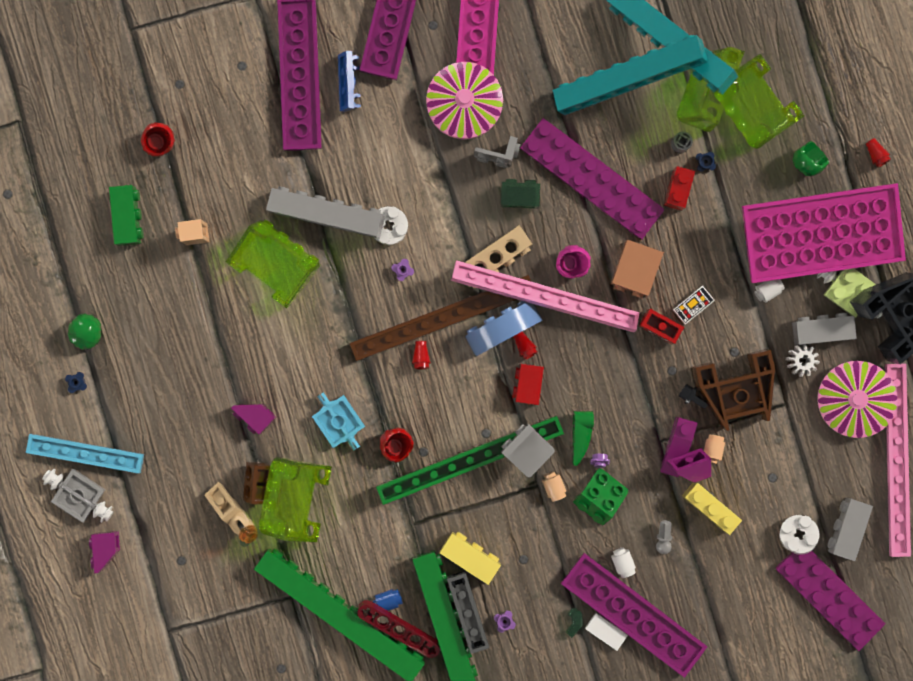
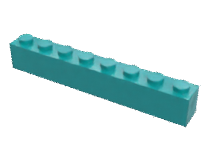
[606,0,738,95]
[553,35,708,115]

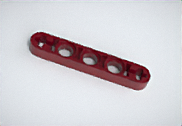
[358,600,440,658]

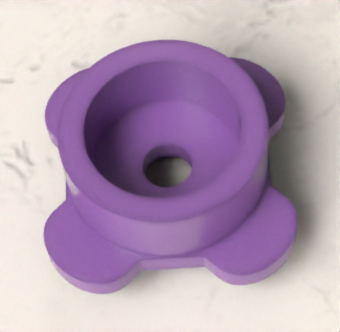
[392,259,414,281]
[590,454,610,468]
[494,611,516,633]

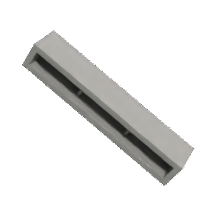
[266,186,385,239]

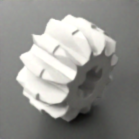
[786,344,820,377]

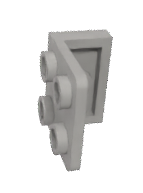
[474,136,520,168]
[501,424,555,477]

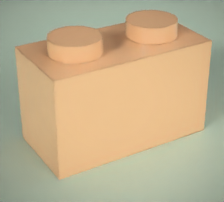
[175,219,210,245]

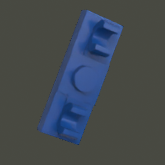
[338,51,361,112]

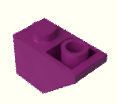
[231,404,277,434]
[89,531,120,574]

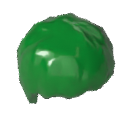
[792,141,829,176]
[68,313,101,350]

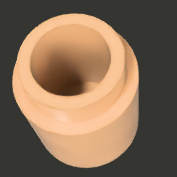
[704,434,725,464]
[542,471,566,502]

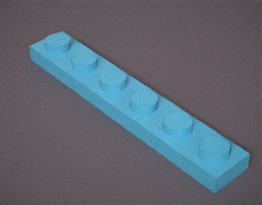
[26,434,144,473]

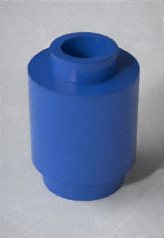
[373,589,403,611]

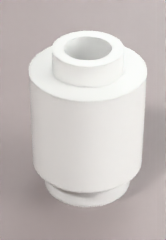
[754,279,785,303]
[611,548,636,578]

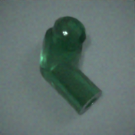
[565,608,583,638]

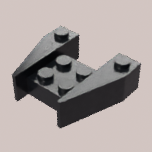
[850,272,913,364]

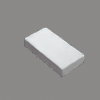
[585,612,628,651]

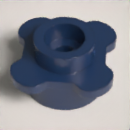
[696,152,716,172]
[65,372,87,393]

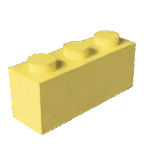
[682,482,742,535]
[440,532,501,585]

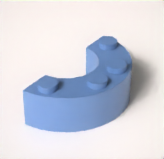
[465,301,543,356]

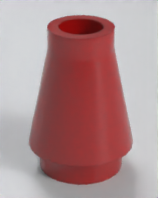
[865,138,891,168]
[513,331,538,360]
[412,341,431,370]

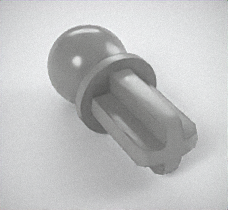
[656,520,672,554]

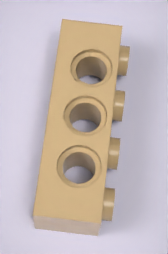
[465,225,532,289]

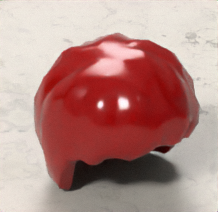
[141,122,175,157]
[380,427,414,462]

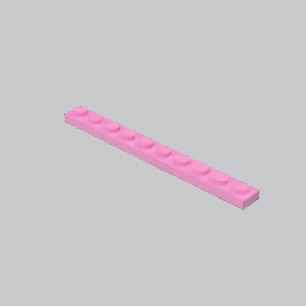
[451,261,639,332]
[885,364,911,557]

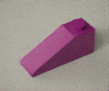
[660,417,698,477]

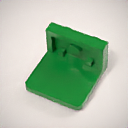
[572,468,628,526]

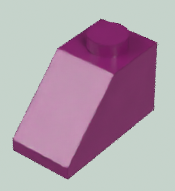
[667,448,711,483]

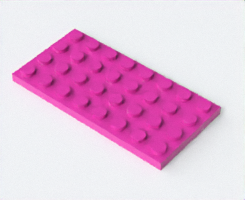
[742,183,906,283]

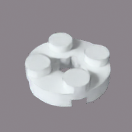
[375,206,408,245]
[779,515,819,555]

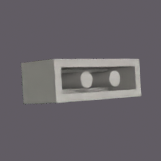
[792,313,857,345]
[828,497,873,561]

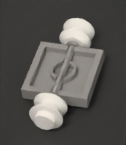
[42,469,113,523]

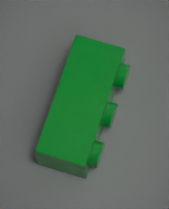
[109,185,144,246]

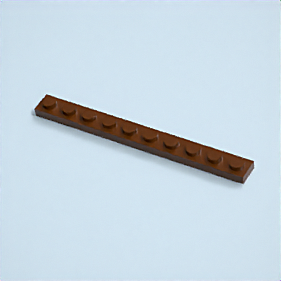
[350,275,531,361]

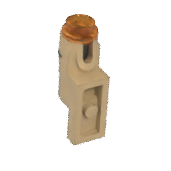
[205,482,258,543]

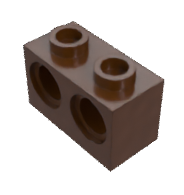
[243,462,273,505]

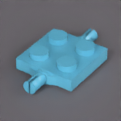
[312,392,365,451]

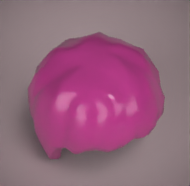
[556,245,591,279]

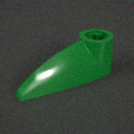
[572,411,594,466]

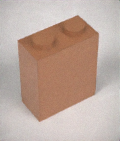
[610,240,664,299]

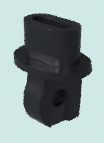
[678,384,708,409]

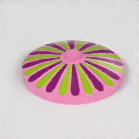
[426,62,503,140]
[817,361,897,438]

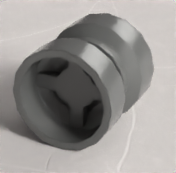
[671,131,693,153]

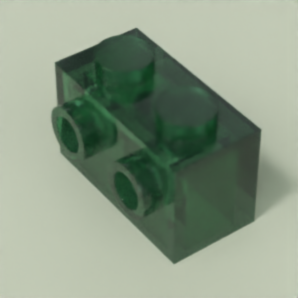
[500,179,540,209]

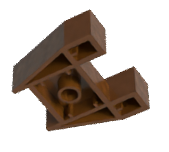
[691,349,775,431]

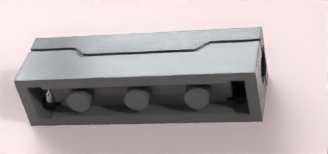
[447,570,489,654]

